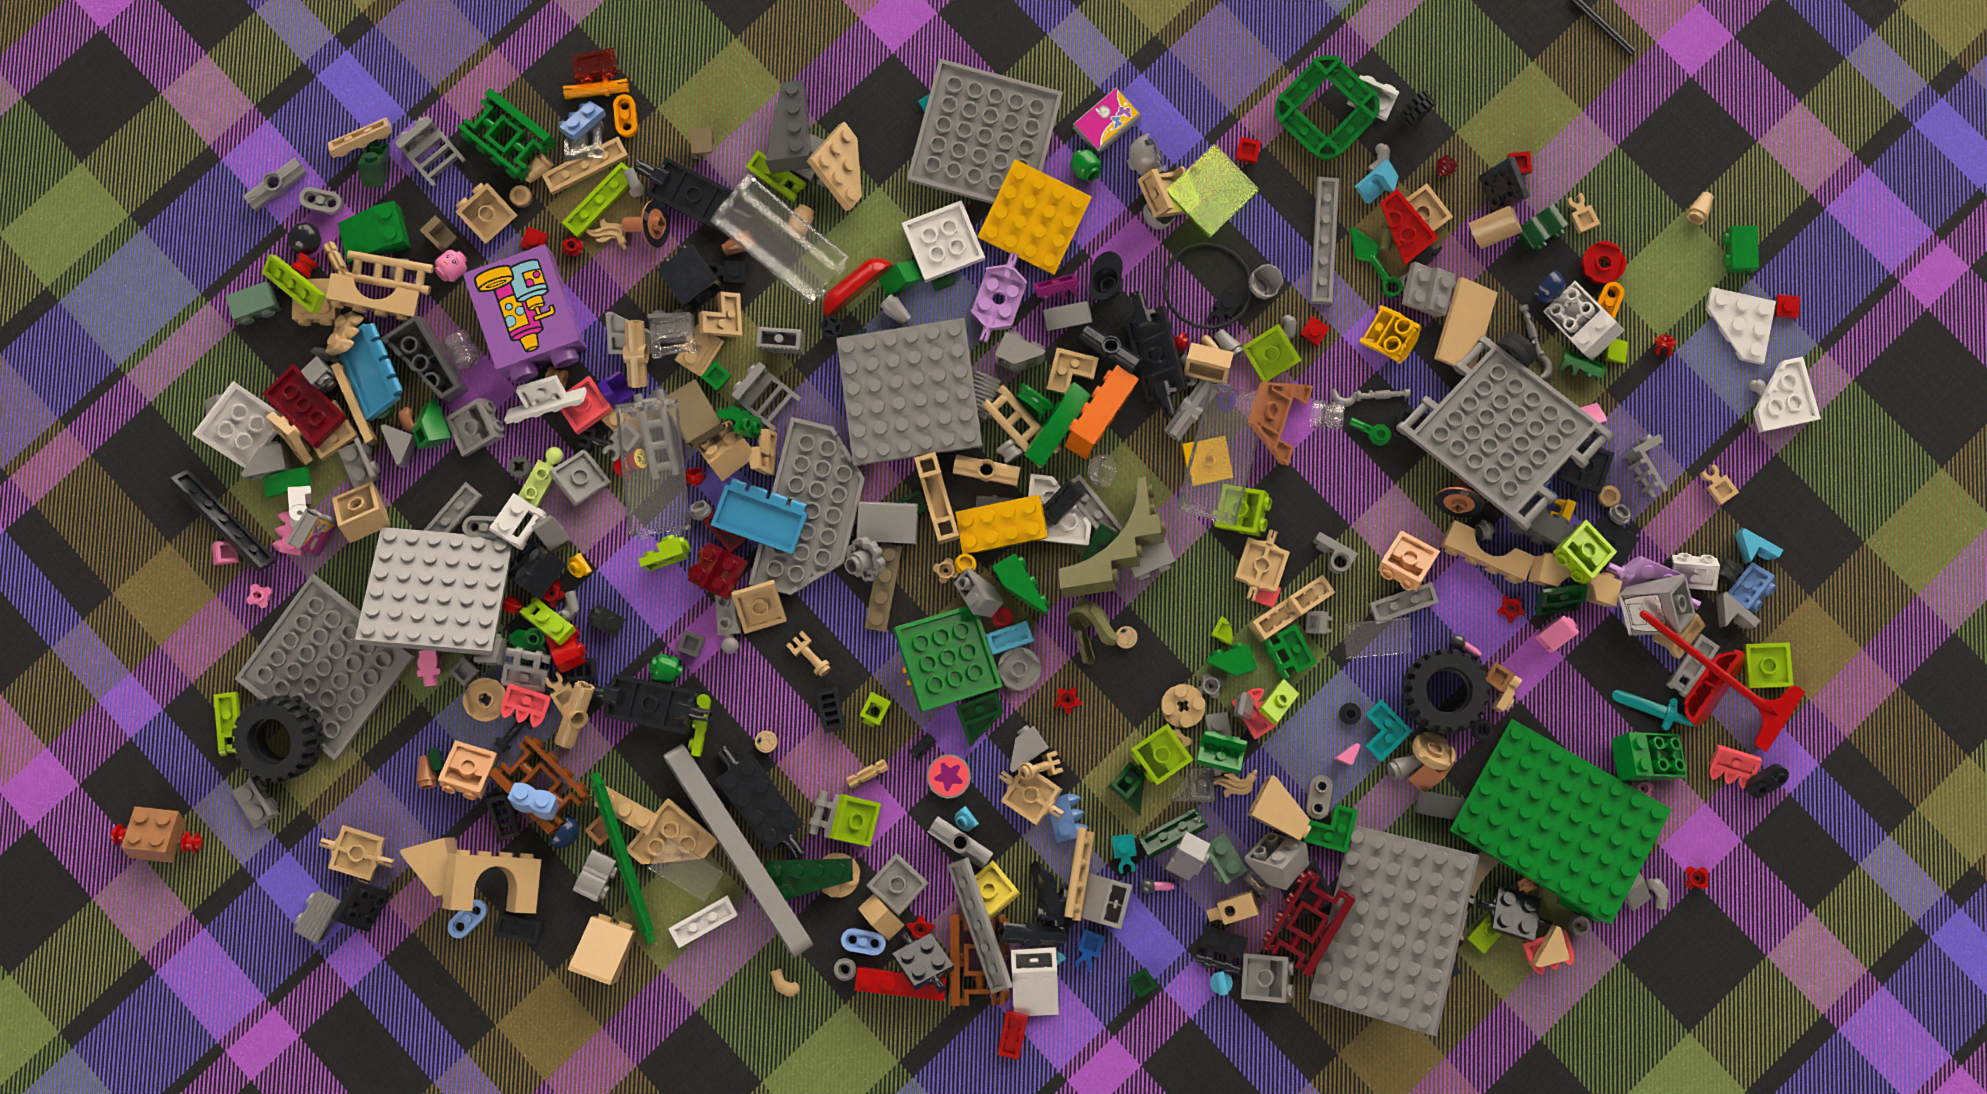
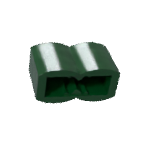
[1517,204,1568,252]

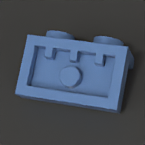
[1727,562,1776,613]

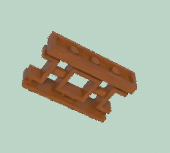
[489,735,592,836]
[950,913,1009,1006]

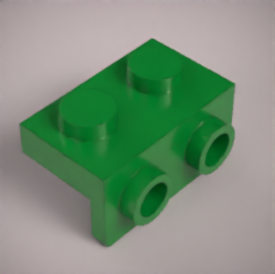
[717,406,762,439]
[1196,731,1247,775]

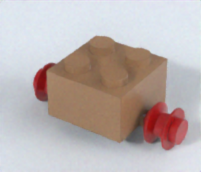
[110,806,203,863]

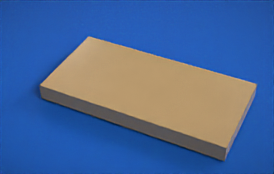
[1434,277,1498,370]

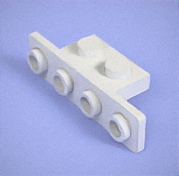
[504,375,587,424]

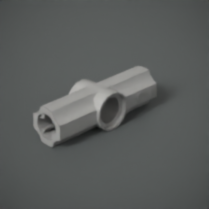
[244,157,308,212]
[1164,379,1217,441]
[928,816,993,869]

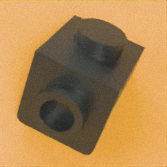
[587,603,626,638]

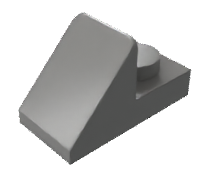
[1716,592,1760,629]

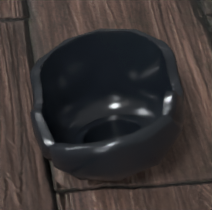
[288,222,322,255]

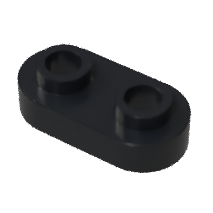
[1745,764,1789,798]

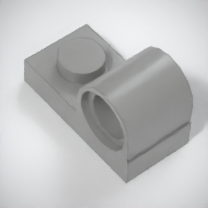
[1313,532,1358,574]

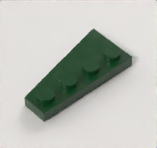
[766,858,853,900]

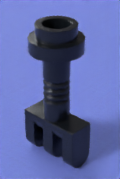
[577,427,625,456]
[494,711,533,752]

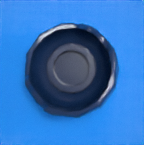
[1534,269,1566,303]
[548,814,580,848]

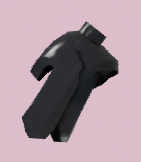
[1029,861,1069,926]

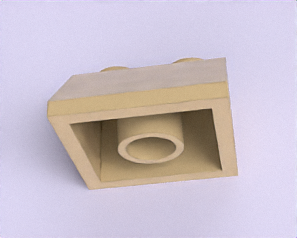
[332,481,390,543]

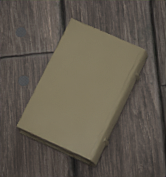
[665,379,724,449]

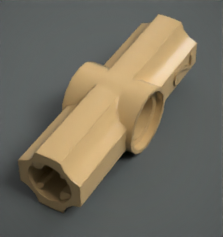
[623,320,649,388]
[953,455,1020,486]
[554,681,595,749]

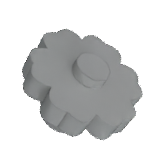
[845,537,885,582]

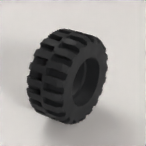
[1401,649,1491,734]
[231,695,324,783]

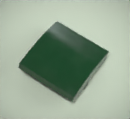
[1534,584,1588,615]

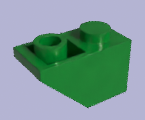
[411,398,451,449]
[1205,642,1258,677]

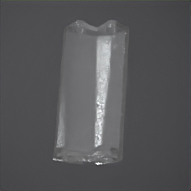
[710,173,849,304]
[1176,382,1259,526]
[615,399,691,539]

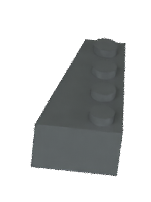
[765,80,812,173]
[381,315,469,402]
[1507,503,1579,552]

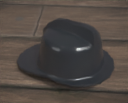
[1089,251,1123,301]

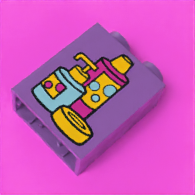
[463,244,587,383]

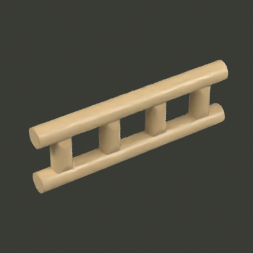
[344,250,434,295]
[981,384,1061,468]
[1064,827,1094,921]

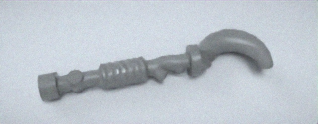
[1519,304,1553,380]
[1332,389,1410,407]

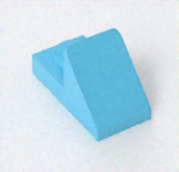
[1355,159,1398,204]
[1735,528,1783,564]

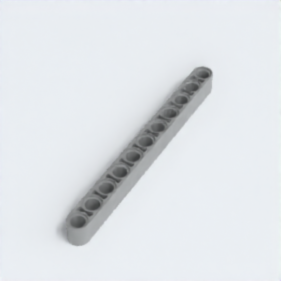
[663,744,813,958]

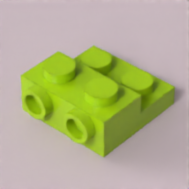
[1214,484,1272,536]
[1553,520,1617,584]
[638,535,691,572]
[1131,723,1194,785]

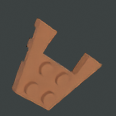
[1247,382,1313,465]

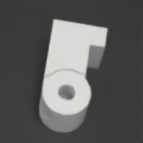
[288,486,311,528]

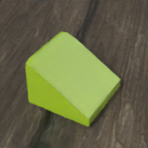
[1604,339,1628,364]

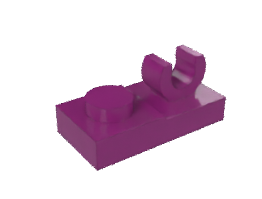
[1033,273,1079,300]

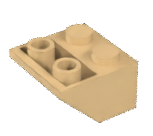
[696,421,751,482]

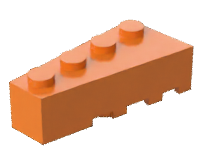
[1065,365,1139,460]

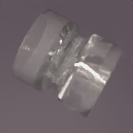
[442,330,481,370]
[1309,400,1344,430]

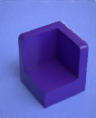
[598,371,635,409]

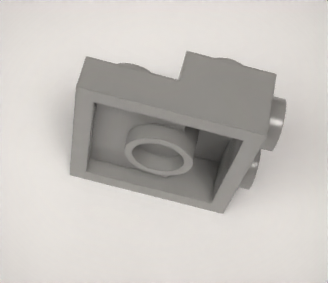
[1402,262,1457,317]
[445,398,504,457]
[1241,953,1295,1003]

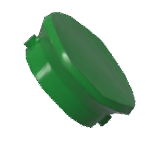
[1016,382,1054,421]

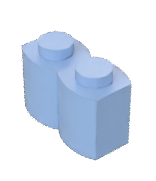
[508,783,559,820]

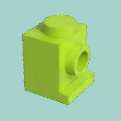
[859,692,892,728]

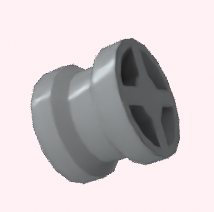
[996,439,1024,465]

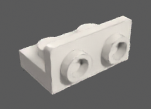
[1347,75,1399,121]
[1672,553,1720,591]

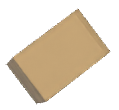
[858,893,904,941]
[1530,925,1570,968]

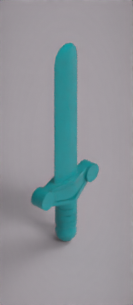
[1612,690,1694,731]

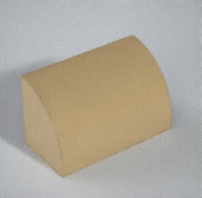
[1468,206,1522,249]
[1184,343,1234,385]

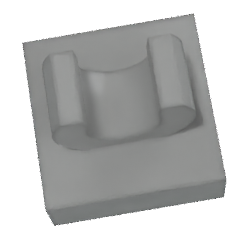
[1305,611,1332,634]

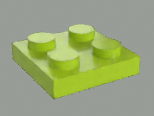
[1242,324,1302,382]
[1743,642,1793,689]
[829,794,881,847]

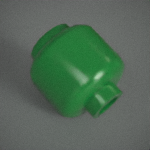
[1070,150,1102,182]
[648,653,683,684]

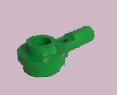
[1349,417,1391,446]

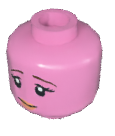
[434,250,467,282]

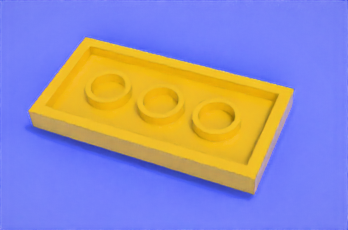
[955,495,1048,554]

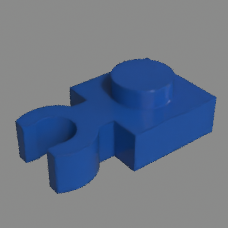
[1075,929,1106,972]

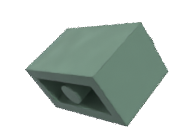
[225,281,281,325]

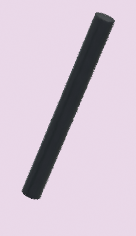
[1569,0,1636,57]

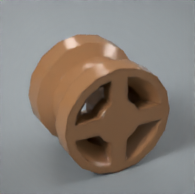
[545,367,568,389]

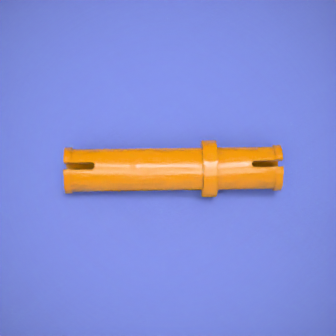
[563,78,629,100]

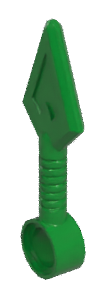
[1350,227,1403,298]

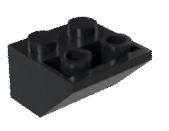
[508,538,567,600]

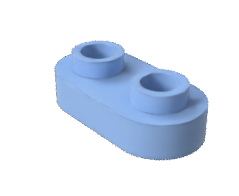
[448,899,488,938]
[841,928,886,955]

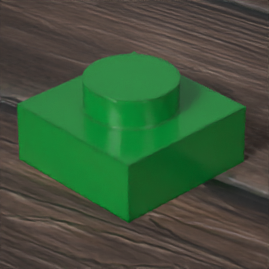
[701,361,732,392]

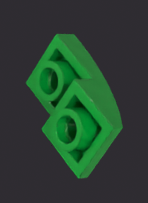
[263,467,311,499]

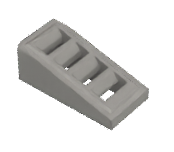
[1233,692,1255,720]

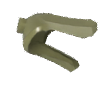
[1066,596,1118,665]

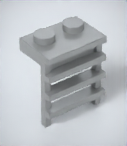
[394,115,466,188]
[731,362,802,432]
[1621,434,1668,499]

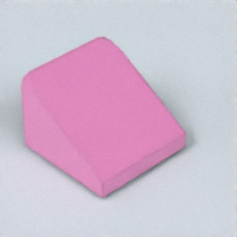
[1581,403,1607,424]
[212,541,239,565]
[1334,743,1360,765]

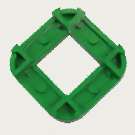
[1275,55,1380,161]

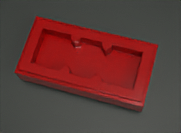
[997,1010,1028,1060]

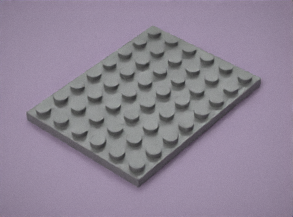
[1309,825,1479,1036]

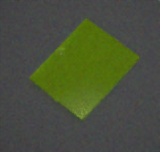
[1166,144,1260,238]

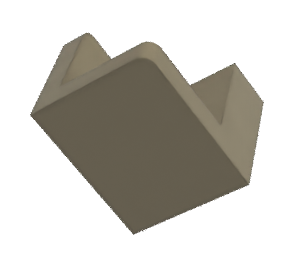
[689,127,714,159]
[420,216,457,253]

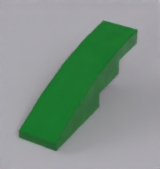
[1024,382,1091,468]

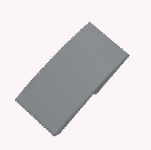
[1043,301,1092,331]

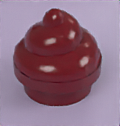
[1437,154,1458,177]

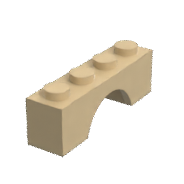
[326,273,420,322]
[914,452,960,545]
[1440,520,1534,584]
[1528,553,1622,607]

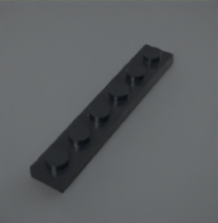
[169,469,277,573]

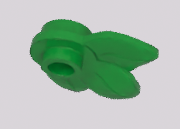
[508,627,548,666]

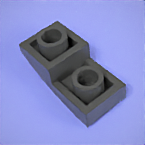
[1415,790,1466,820]

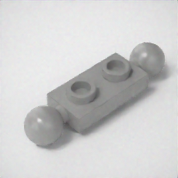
[715,590,741,654]

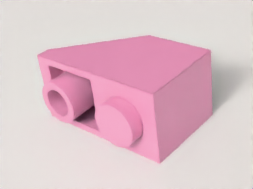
[1534,616,1579,653]

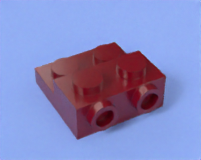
[687,542,748,601]

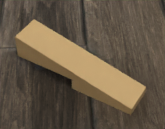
[1248,575,1335,643]

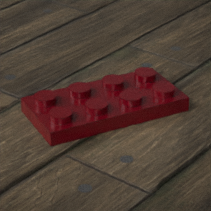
[262,364,348,449]

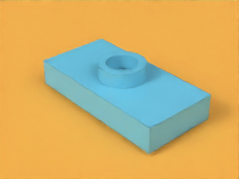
[986,621,1034,655]

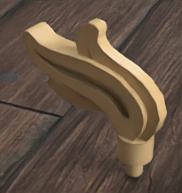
[587,219,627,250]
[1212,770,1257,798]

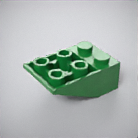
[992,553,1050,616]
[1611,732,1688,783]

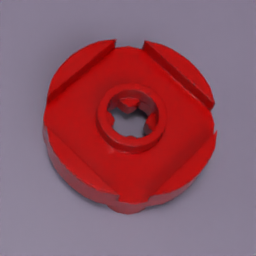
[1581,241,1627,285]

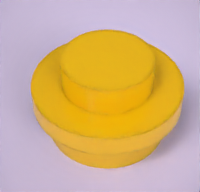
[954,554,976,574]

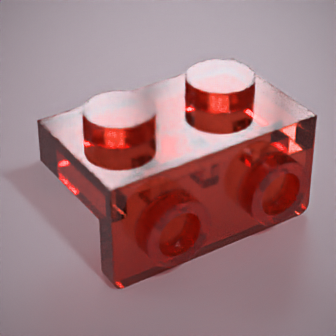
[572,48,619,83]

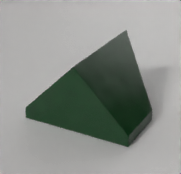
[1108,761,1146,816]

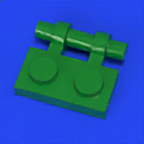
[1263,624,1317,680]

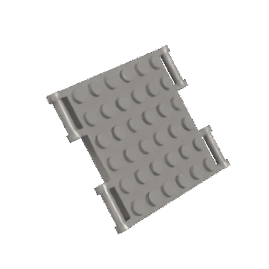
[1396,336,1613,531]

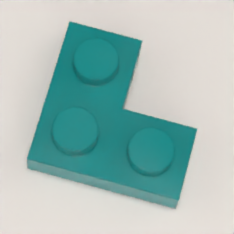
[1365,699,1412,762]

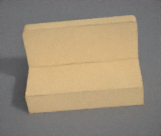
[1652,613,1706,660]

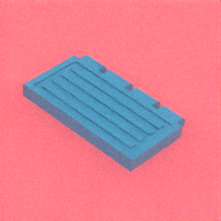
[338,323,403,421]
[711,478,809,555]

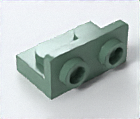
[1206,832,1248,885]

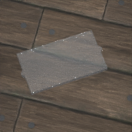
[1343,617,1413,659]
[649,837,724,902]

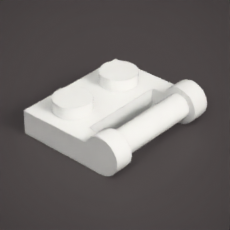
[489,493,547,550]

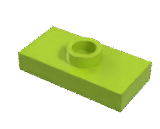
[1258,679,1299,725]
[1466,911,1502,954]

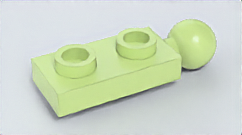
[518,447,563,508]

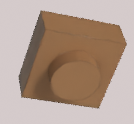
[1485,662,1514,693]
[584,815,609,846]

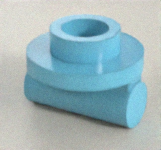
[955,806,979,831]
[1210,971,1233,996]

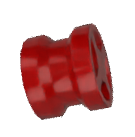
[290,252,318,279]

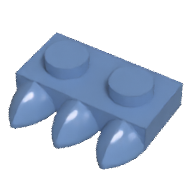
[558,101,606,141]
[1049,794,1088,843]

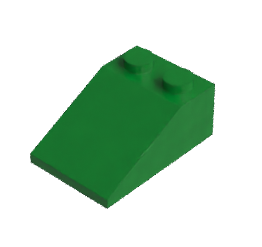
[338,201,411,264]

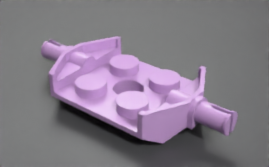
[971,252,1027,343]
[1606,556,1701,610]

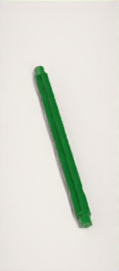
[589,772,656,944]

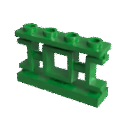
[457,88,557,182]

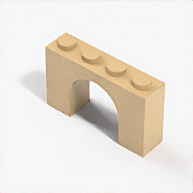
[442,849,541,913]

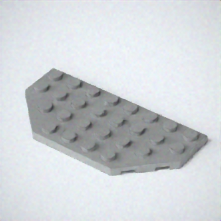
[748,417,865,596]

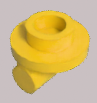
[568,553,592,578]

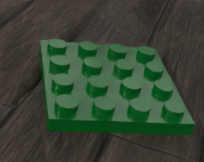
[893,606,1003,713]

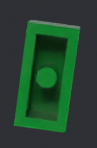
[1722,226,1759,273]

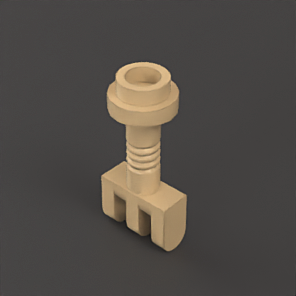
[786,631,831,677]
[1018,751,1063,781]

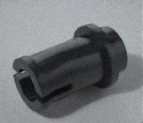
[909,733,937,761]

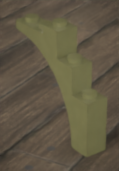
[1058,477,1167,598]

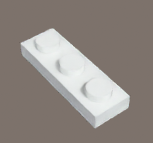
[668,895,739,948]

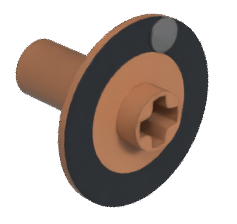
[622,200,670,248]
[1435,476,1484,518]

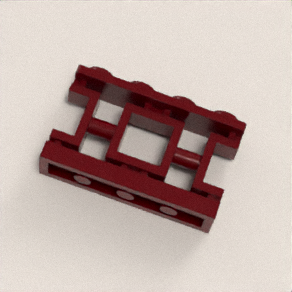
[1262,869,1356,977]

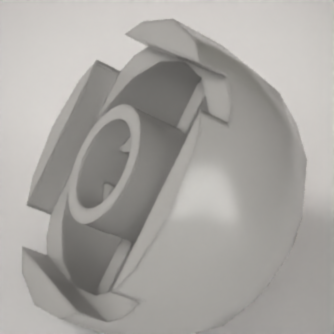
[1127,133,1166,176]

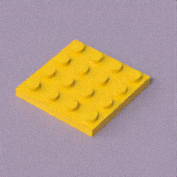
[977,159,1092,275]

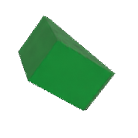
[879,259,924,296]

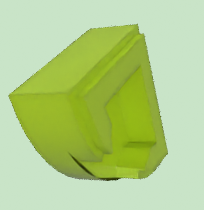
[1211,616,1233,646]

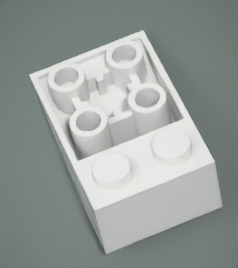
[1543,281,1625,361]
[1011,946,1059,1016]

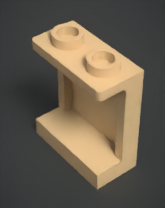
[1137,166,1200,218]

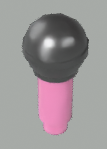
[1450,634,1482,658]
[1140,878,1174,894]

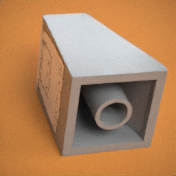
[1618,574,1696,636]

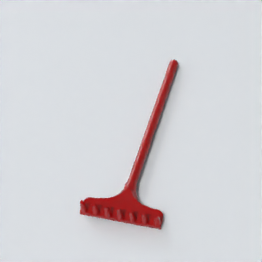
[1639,610,1805,752]

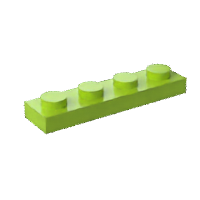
[562,162,630,239]
[262,254,326,314]

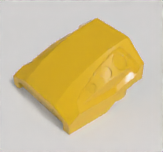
[1359,305,1421,364]

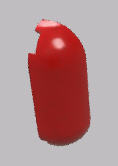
[822,258,893,318]
[1684,650,1745,727]

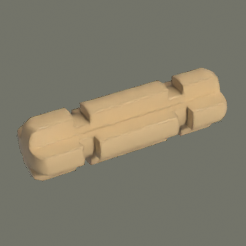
[323,241,349,275]
[846,759,888,788]

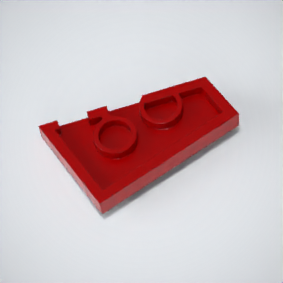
[1380,189,1439,267]

